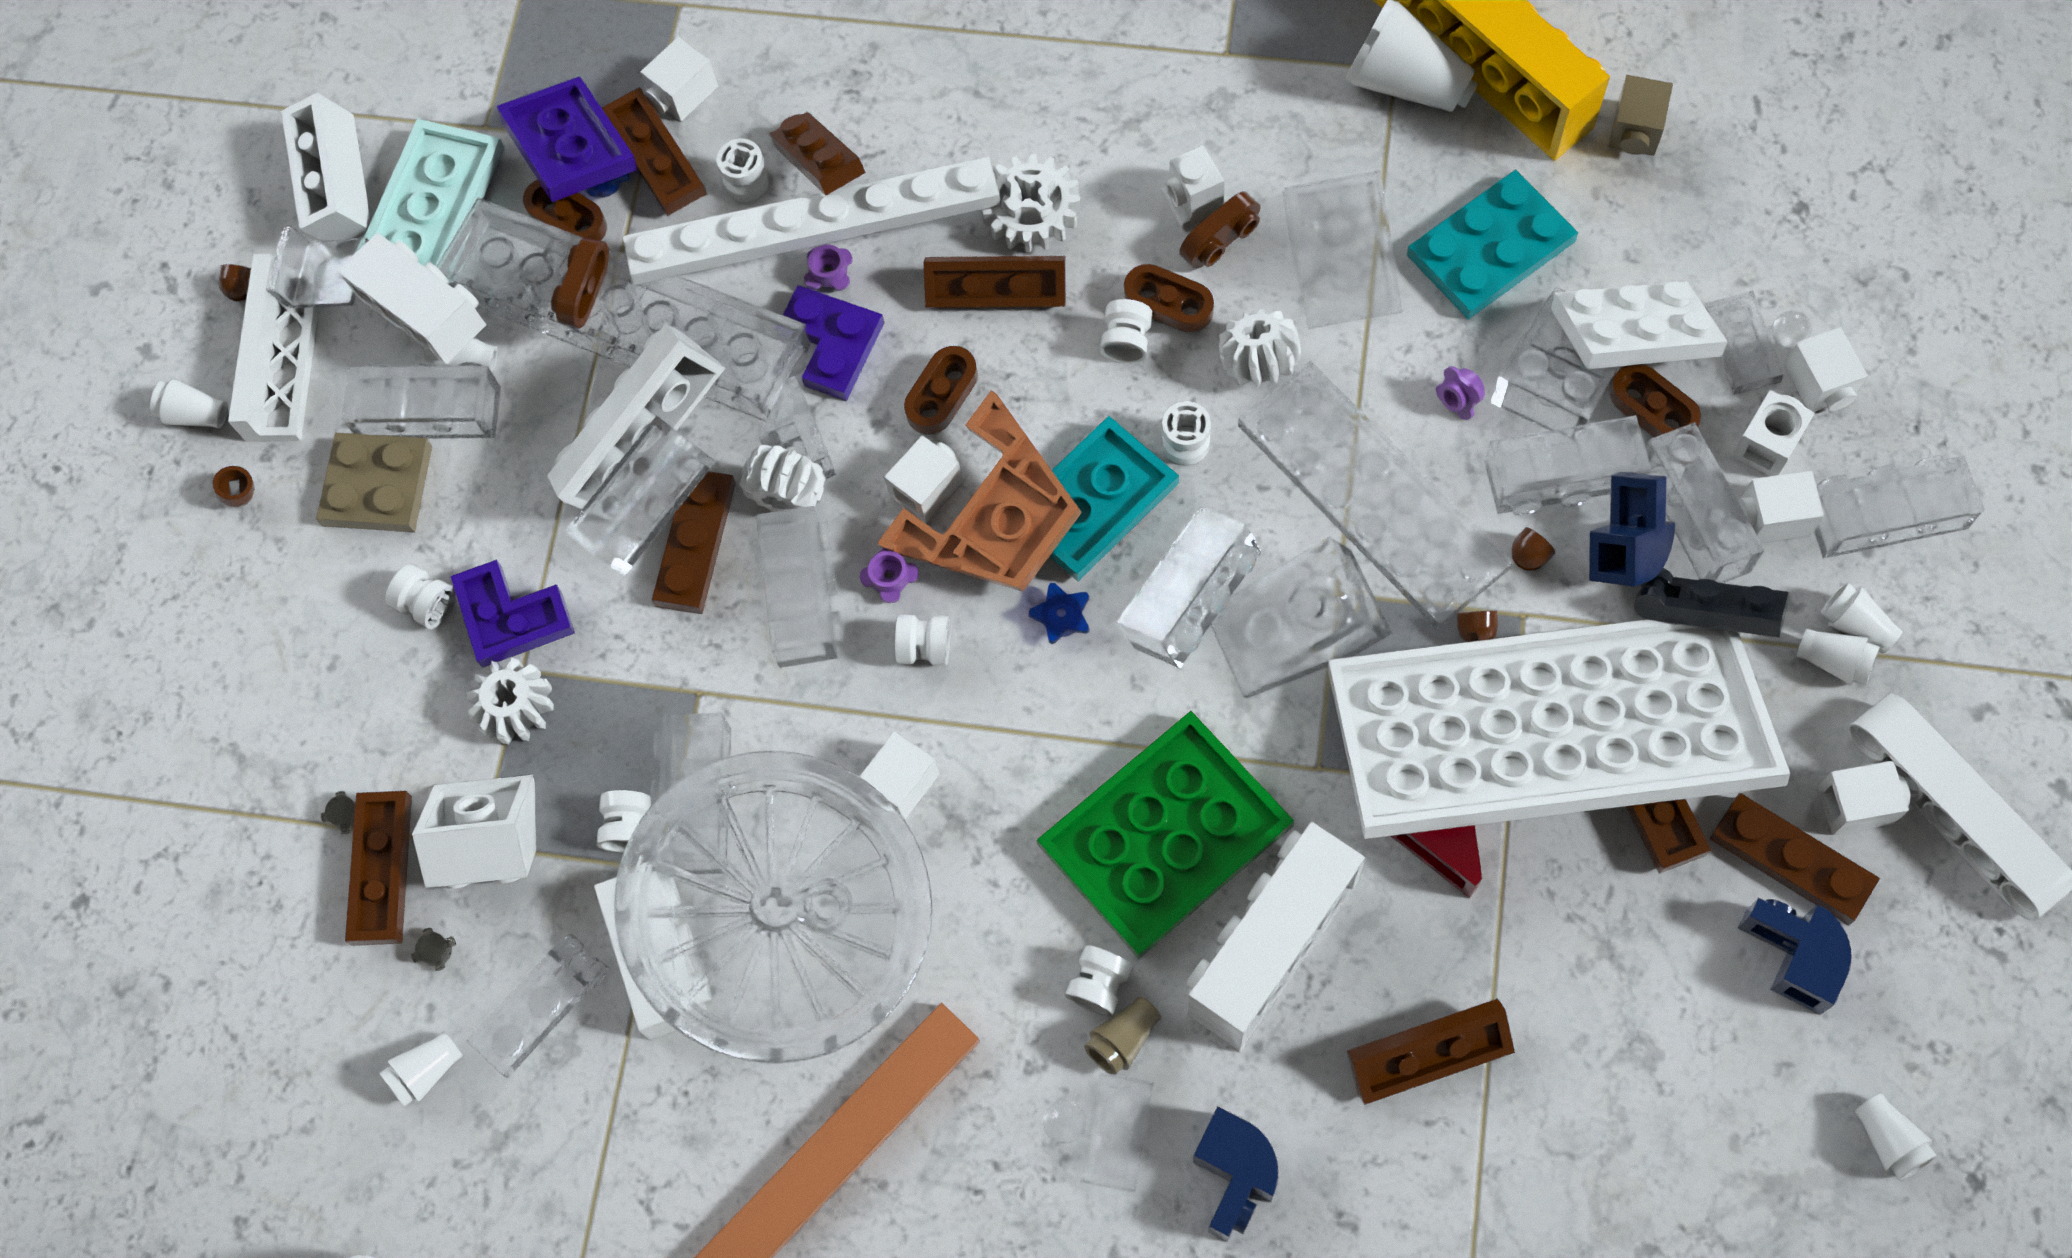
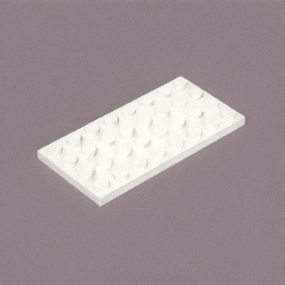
[1328,620,1790,839]

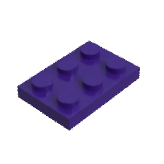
[496,76,637,202]

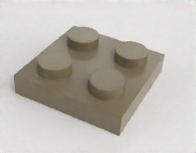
[316,432,432,533]

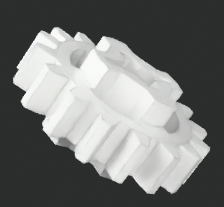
[982,154,1081,253]

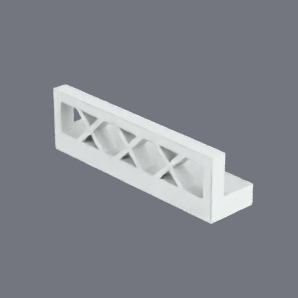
[228,254,324,442]

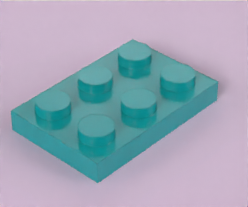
[1407,169,1579,320]
[1049,416,1179,582]

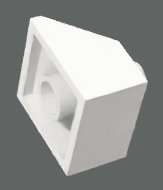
[412,775,536,889]

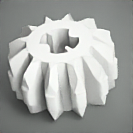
[1218,308,1301,388]
[739,445,826,517]
[466,658,554,745]

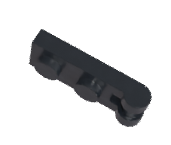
[1634,568,1789,638]

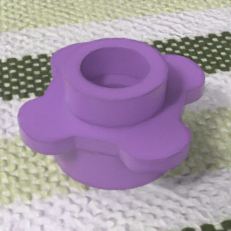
[804,244,853,291]
[1436,366,1485,420]
[860,548,919,603]

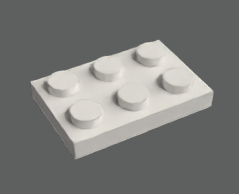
[1551,281,1728,369]

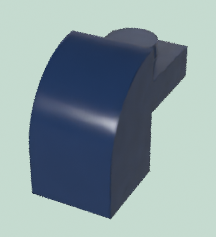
[1589,472,1675,587]
[1738,898,1852,1015]
[1193,1106,1278,1242]

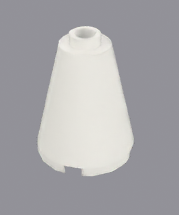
[1344,0,1478,112]

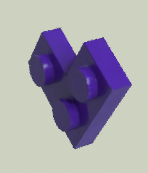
[778,285,884,401]
[450,559,575,668]

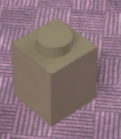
[1608,74,1673,156]

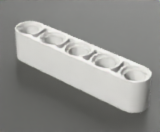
[1848,694,2072,921]

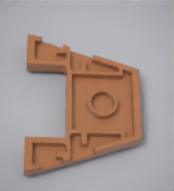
[877,390,1082,592]

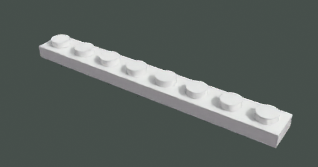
[623,157,1000,285]

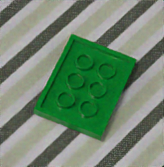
[1037,711,1294,959]

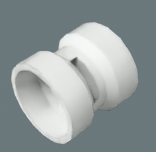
[716,138,770,202]
[1100,299,1152,364]
[1162,401,1211,466]
[386,564,456,629]
[895,614,951,665]
[597,790,652,853]
[1065,946,1133,1017]

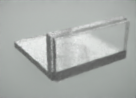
[266,225,369,308]

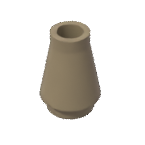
[1084,996,1161,1076]

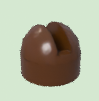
[218,264,251,302]
[213,466,255,508]
[1511,527,1556,571]
[1457,610,1498,642]

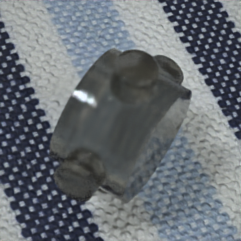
[320,791,355,834]
[411,928,456,971]

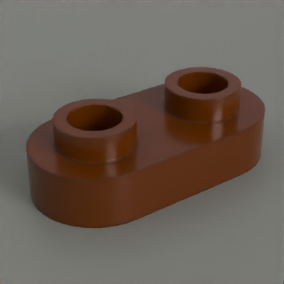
[523,180,607,246]
[1179,191,1260,269]
[551,237,609,329]
[1124,264,1214,332]
[904,346,978,435]
[1610,364,1701,446]

